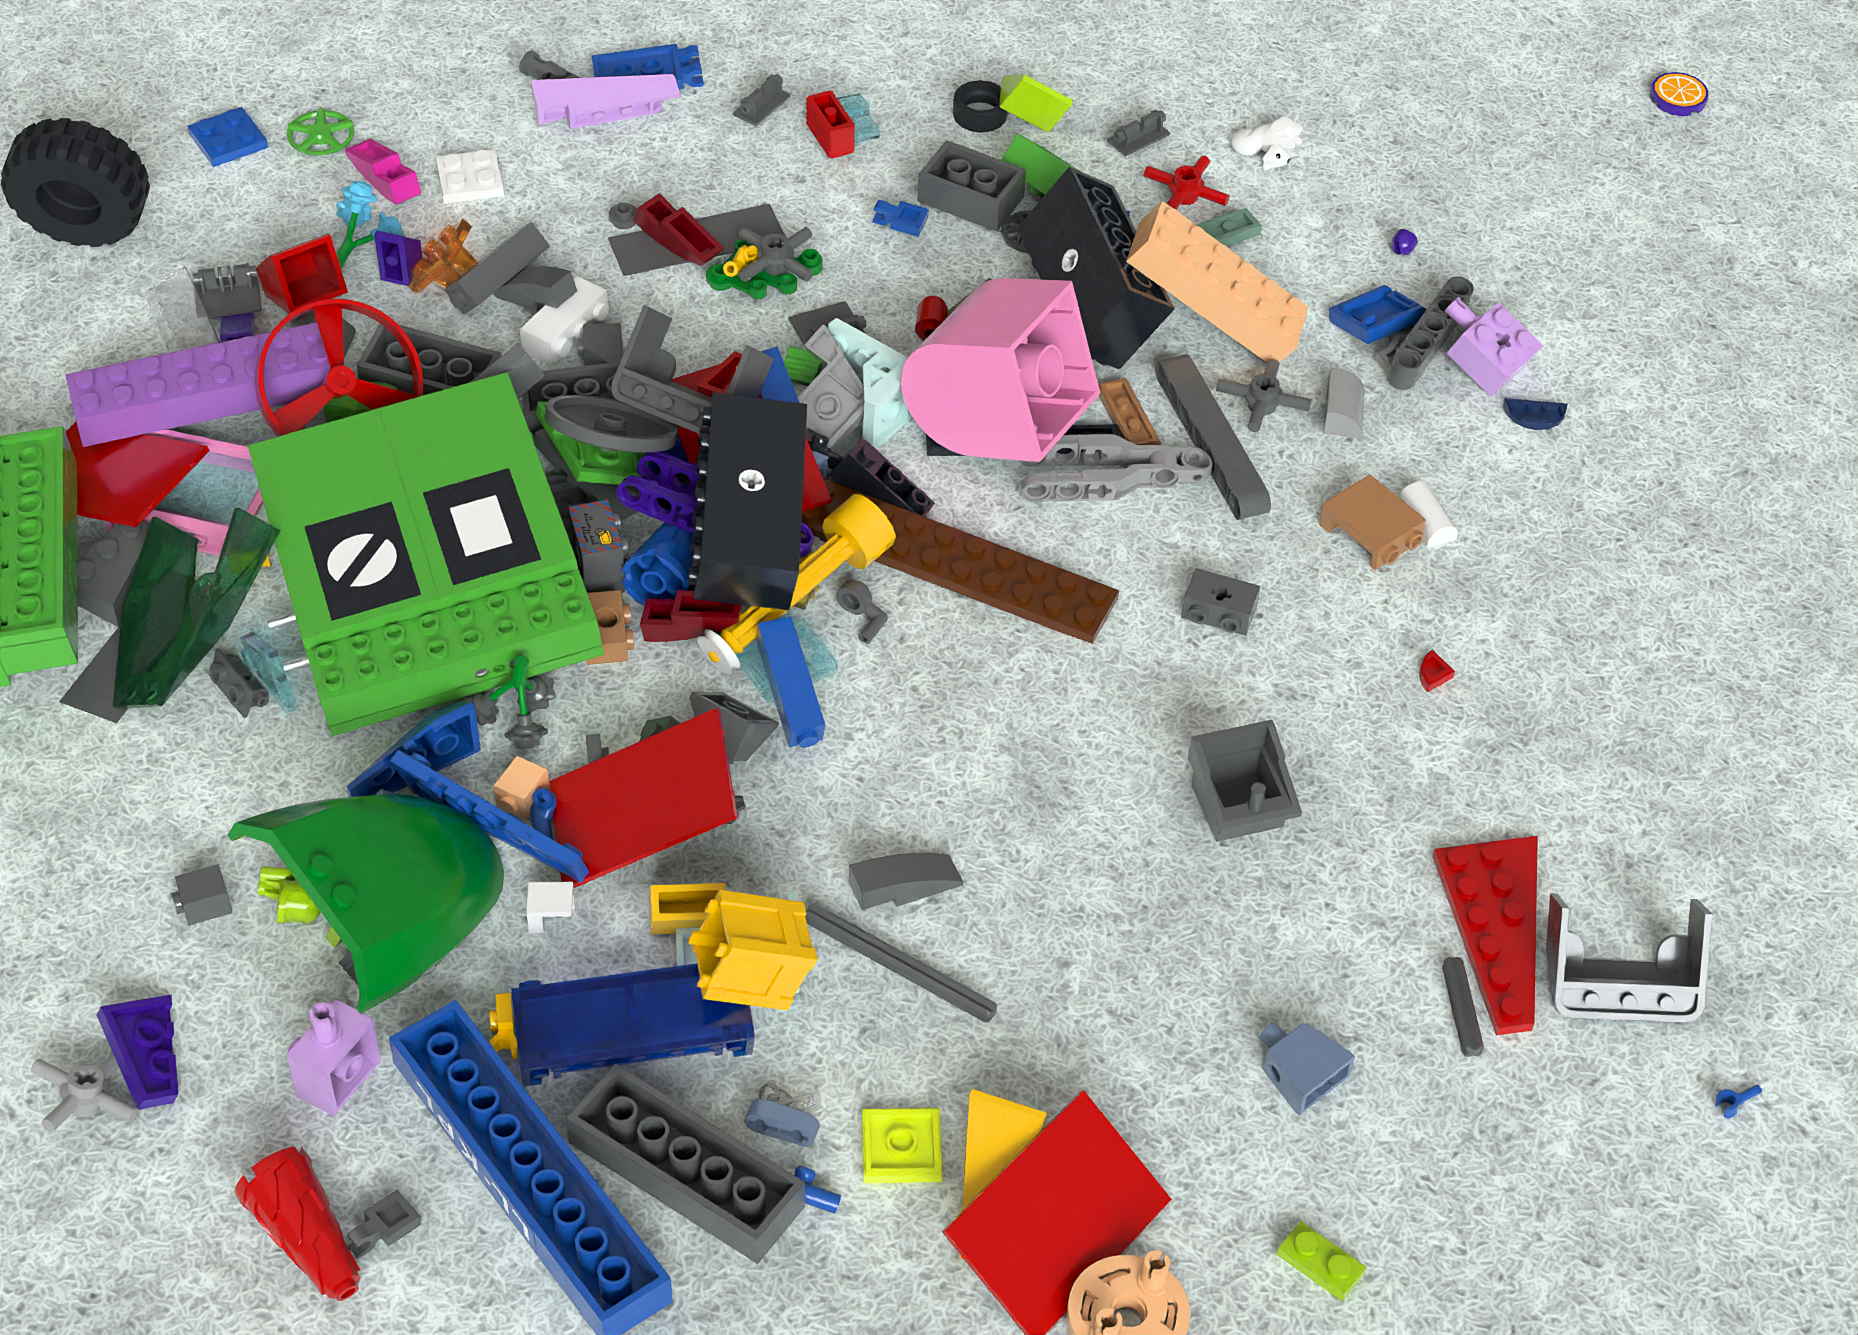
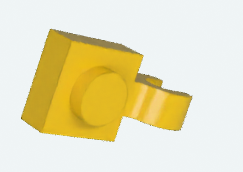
[489,993,519,1060]

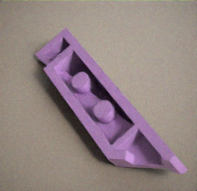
[531,74,680,129]

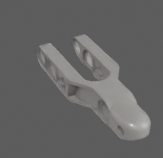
[1019,434,1213,502]

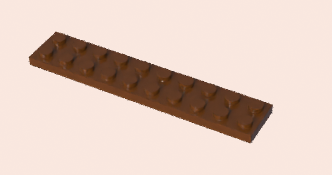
[801,479,1120,644]

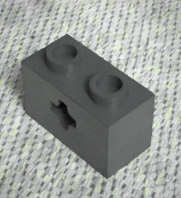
[1181,568,1261,636]

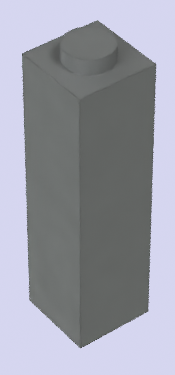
[444,221,550,314]

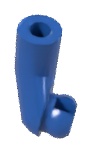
[530,788,557,837]
[794,1165,841,1214]

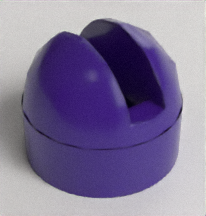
[1391,229,1418,255]

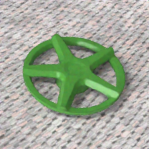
[287,107,354,156]

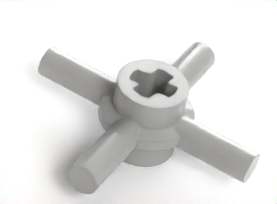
[31,1053,139,1132]

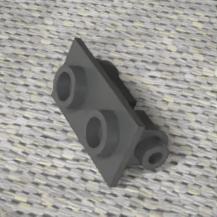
[733,74,790,126]
[1107,110,1171,157]
[209,648,269,718]

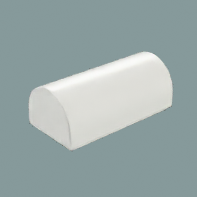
[1399,481,1458,548]

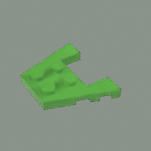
[535,401,650,486]

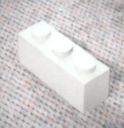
[520,276,609,366]

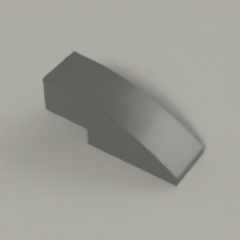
[493,266,577,311]
[848,853,963,910]

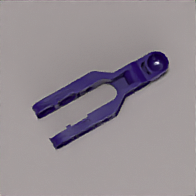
[617,451,814,558]

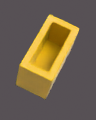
[649,883,726,935]

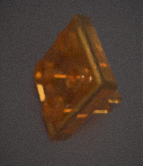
[408,219,477,293]

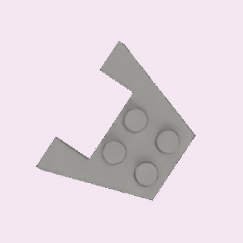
[798,324,864,452]

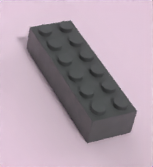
[566,1063,805,1264]

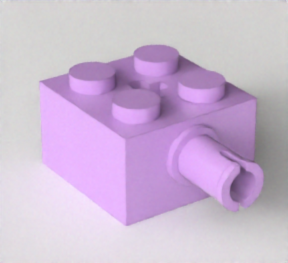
[1444,297,1543,396]
[286,998,381,1117]

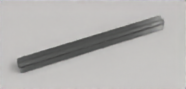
[805,903,997,1023]

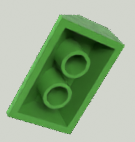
[1001,133,1080,198]

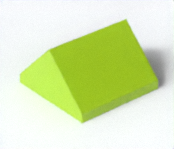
[1000,74,1074,132]

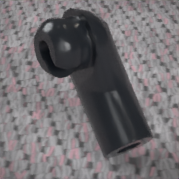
[809,433,842,469]

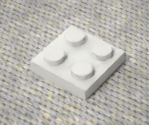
[436,149,504,203]

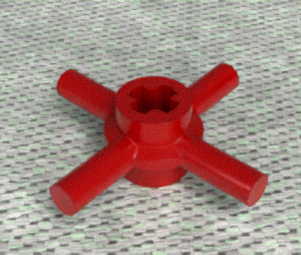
[1144,156,1230,210]

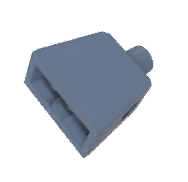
[1259,1023,1355,1115]

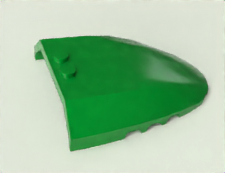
[227,794,504,1014]

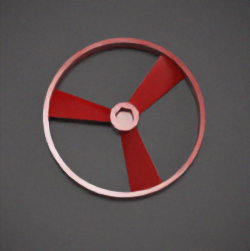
[255,299,423,437]

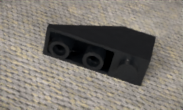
[828,437,935,517]

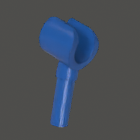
[1715,1084,1762,1118]

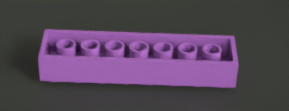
[65,323,331,447]

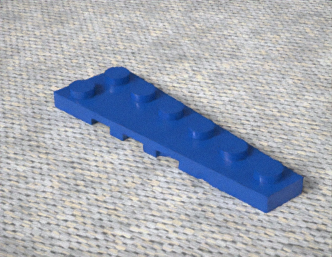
[390,750,589,883]

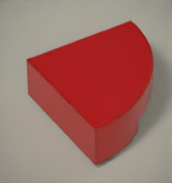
[1419,649,1455,692]

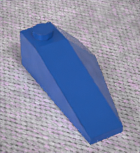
[347,702,481,797]

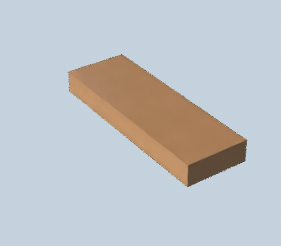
[1098,378,1161,445]

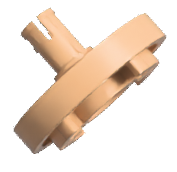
[1066,1250,1190,1335]

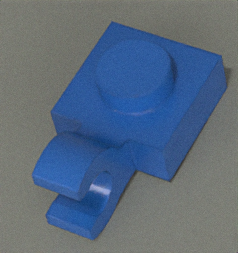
[873,200,929,237]

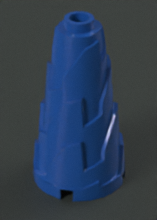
[621,507,694,606]

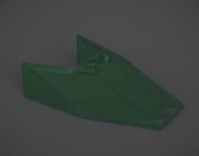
[113,508,281,709]

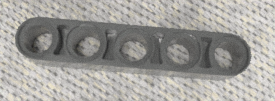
[1387,276,1474,390]

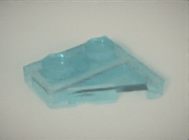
[240,632,299,715]

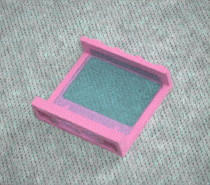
[105,429,264,557]

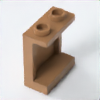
[1319,474,1426,570]

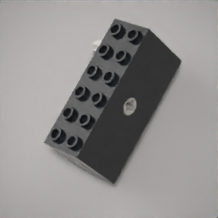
[1017,166,1175,369]
[688,392,807,610]

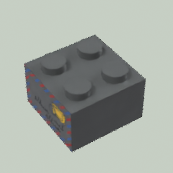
[568,499,629,593]

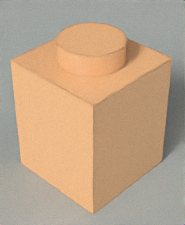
[494,756,550,820]

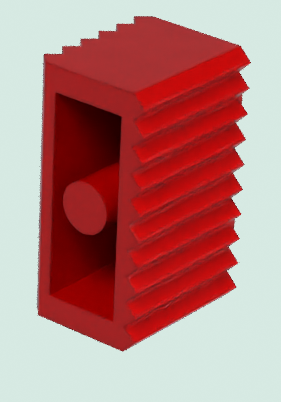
[805,90,855,159]

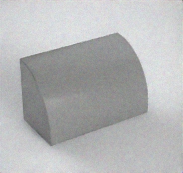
[1323,368,1365,438]

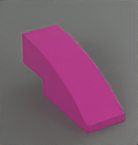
[345,139,422,205]

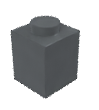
[171,864,232,926]

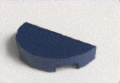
[1503,398,1568,430]

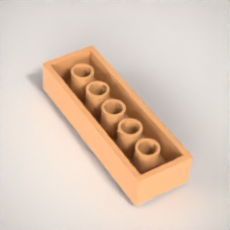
[1126,201,1309,362]

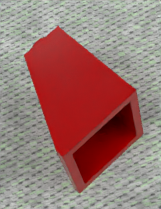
[256,234,348,314]

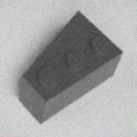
[77,520,161,627]

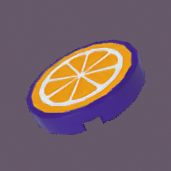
[1650,72,1708,116]

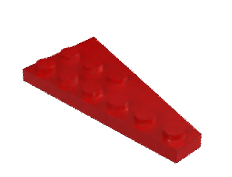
[1432,836,1538,1036]

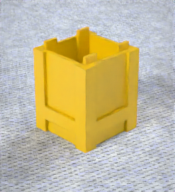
[688,889,818,1010]

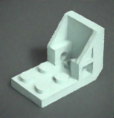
[828,318,912,449]

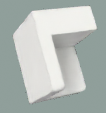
[526,882,575,933]

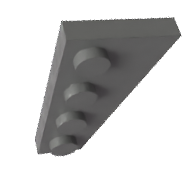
[533,428,641,521]

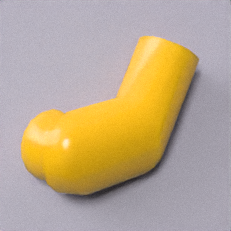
[723,245,758,277]

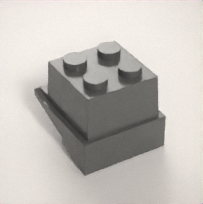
[1188,720,1302,842]

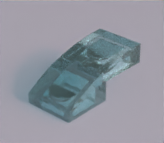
[838,93,880,143]

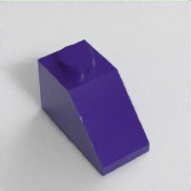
[374,230,423,286]

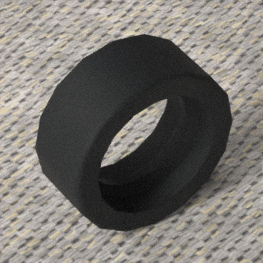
[953,80,1008,133]

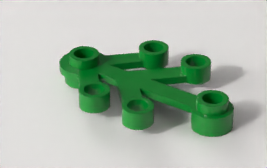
[706,239,823,299]

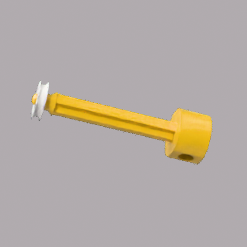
[697,494,896,676]

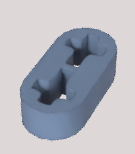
[744,1099,820,1147]

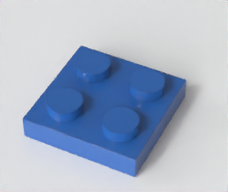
[187,107,268,167]

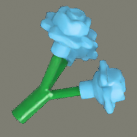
[336,181,403,268]

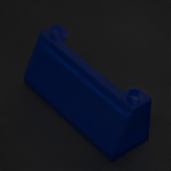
[511,963,755,1087]

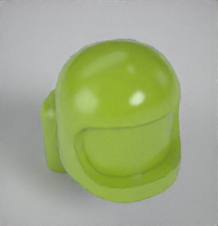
[257,866,321,924]

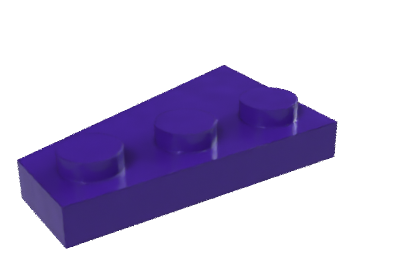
[96,994,178,1110]

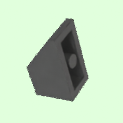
[577,323,623,366]

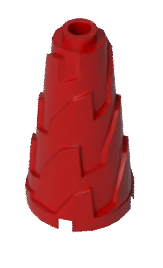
[234,1146,361,1301]

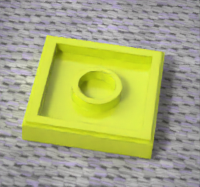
[862,1108,943,1183]

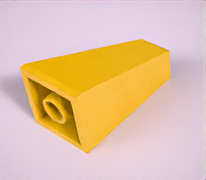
[959,1089,1047,1259]

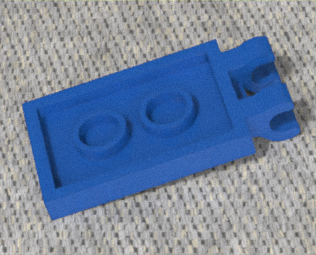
[592,44,704,90]

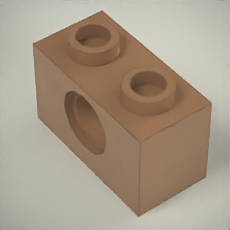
[586,590,634,665]

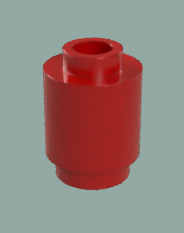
[915,296,948,340]

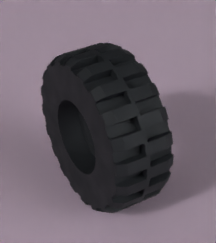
[1,118,150,247]

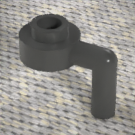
[836,580,888,644]

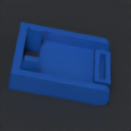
[1329,285,1426,345]

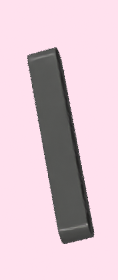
[1155,354,1271,520]

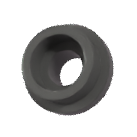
[609,203,637,230]

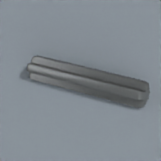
[1442,957,1484,1057]

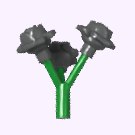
[462,655,556,749]

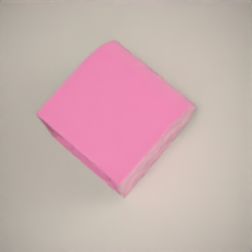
[901,278,1100,462]

